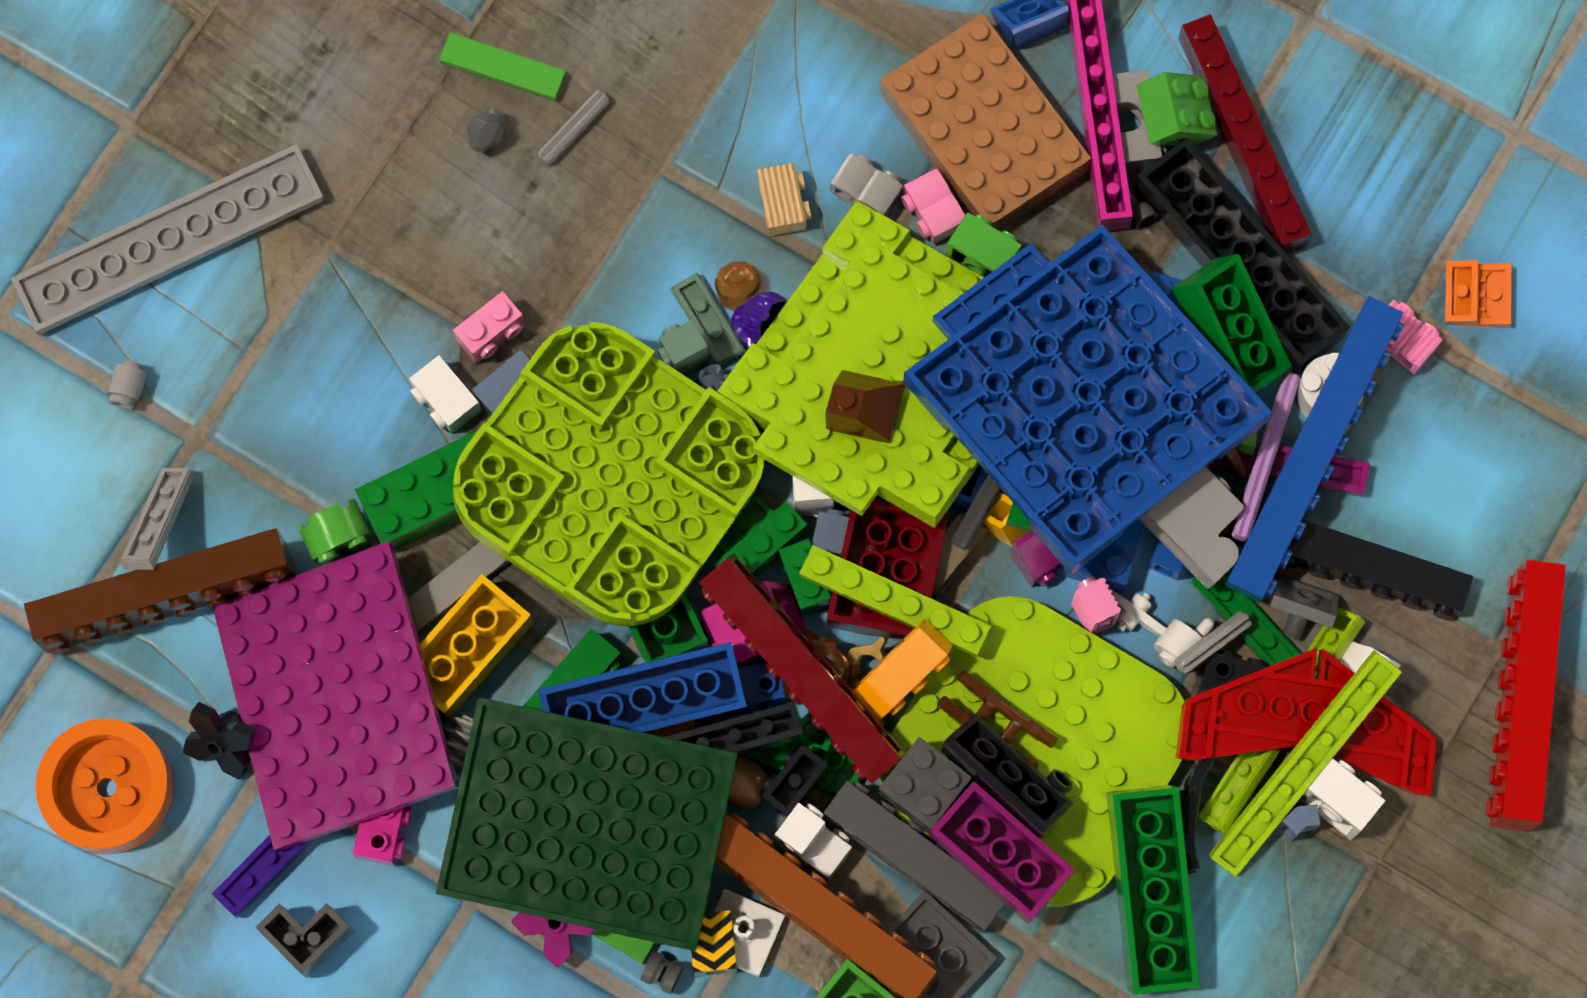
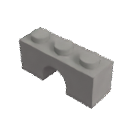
[1112,70,1166,172]

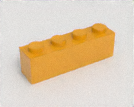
[852,618,953,726]

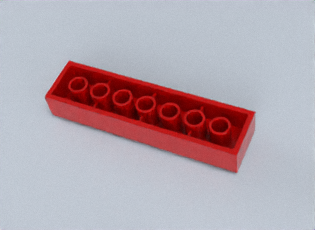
[1486,560,1566,832]

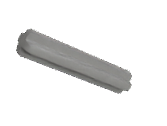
[538,90,609,165]
[1174,611,1252,674]

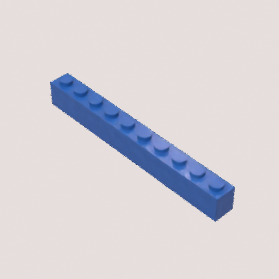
[1224,296,1405,603]

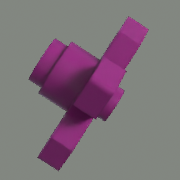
[511,912,595,967]

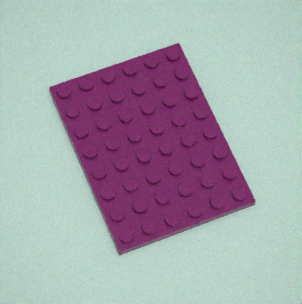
[213,541,459,852]

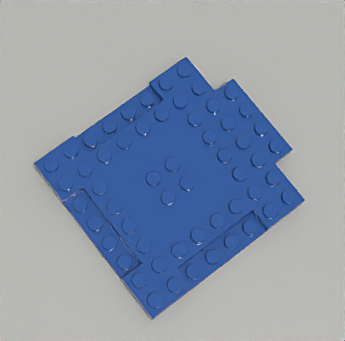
[903,225,1272,575]

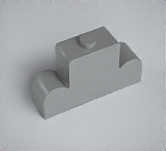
[1139,467,1244,589]

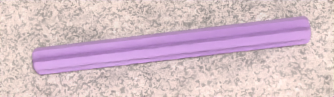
[1231,372,1300,542]

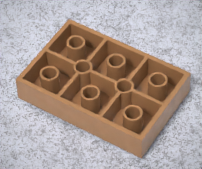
[879,13,1091,231]

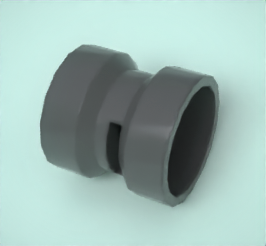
[640,950,684,995]

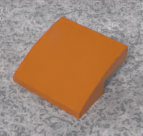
[1445,260,1513,327]

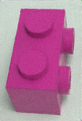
[353,806,413,866]

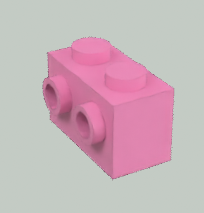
[453,291,526,364]

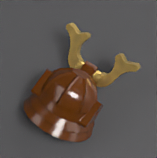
[783,630,888,700]

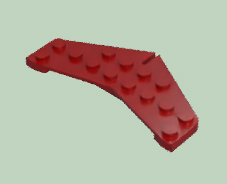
[1175,648,1436,796]

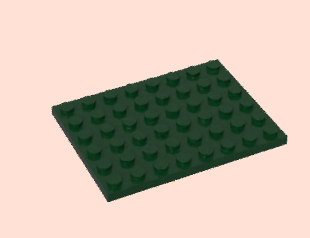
[436,697,739,951]

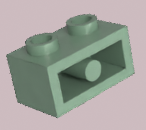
[657,319,710,377]

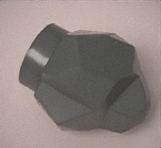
[467,107,508,152]

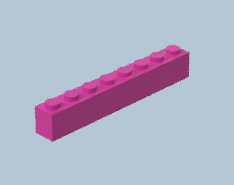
[1065,0,1133,231]

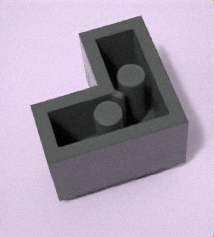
[255,903,354,978]

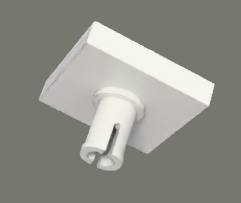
[715,889,785,977]

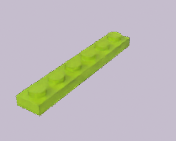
[799,545,991,657]

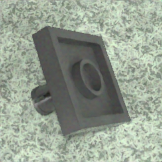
[1270,573,1339,639]

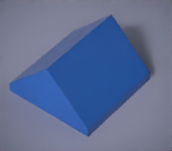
[990,0,1069,51]

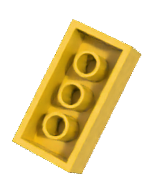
[420,574,534,720]

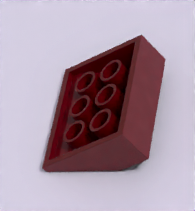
[827,499,949,638]

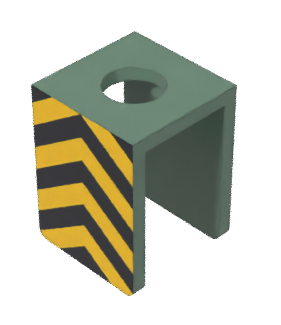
[691,910,737,977]

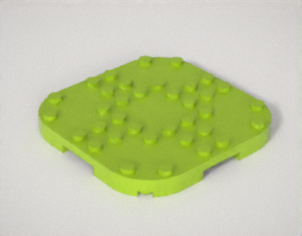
[453,322,764,626]
[880,596,1184,908]

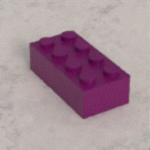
[929,782,1075,924]

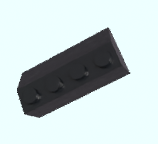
[941,713,1073,839]

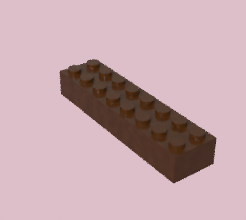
[24,528,296,655]

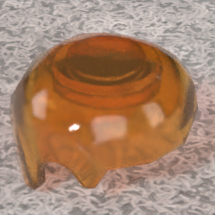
[714,261,764,312]

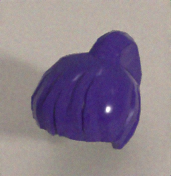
[731,292,786,348]

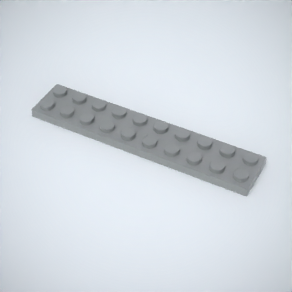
[11,144,325,335]

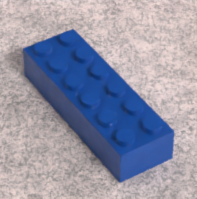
[538,641,748,732]

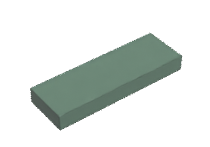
[670,272,746,367]

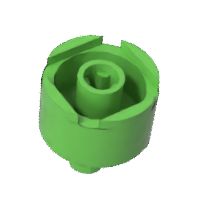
[297,499,372,565]

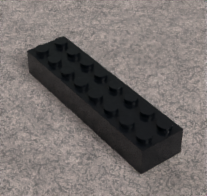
[1134,138,1350,375]

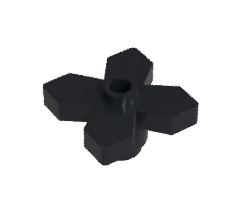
[183,702,256,780]

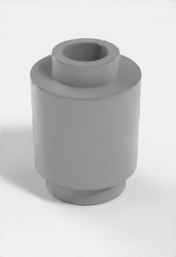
[107,360,147,410]

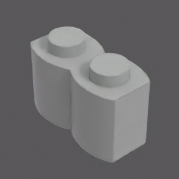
[829,153,903,216]

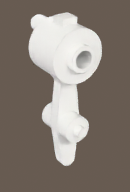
[1108,588,1214,668]

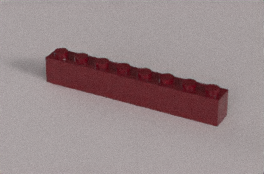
[1178,14,1311,253]
[699,554,906,784]

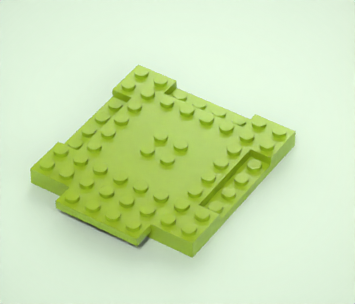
[717,201,985,528]

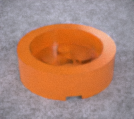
[36,719,174,855]

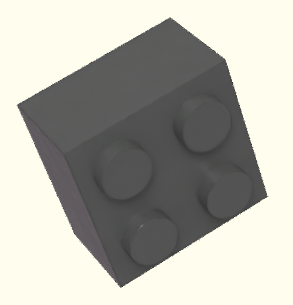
[878,737,972,834]

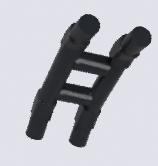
[1182,758,1215,875]

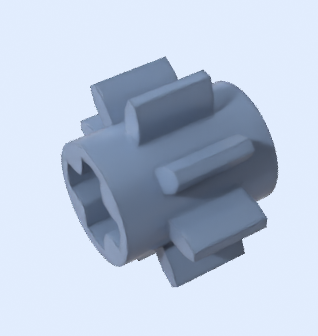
[695,364,731,392]

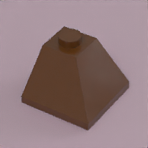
[825,370,905,443]

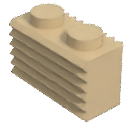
[757,163,811,237]

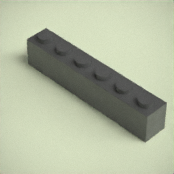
[823,781,1004,933]

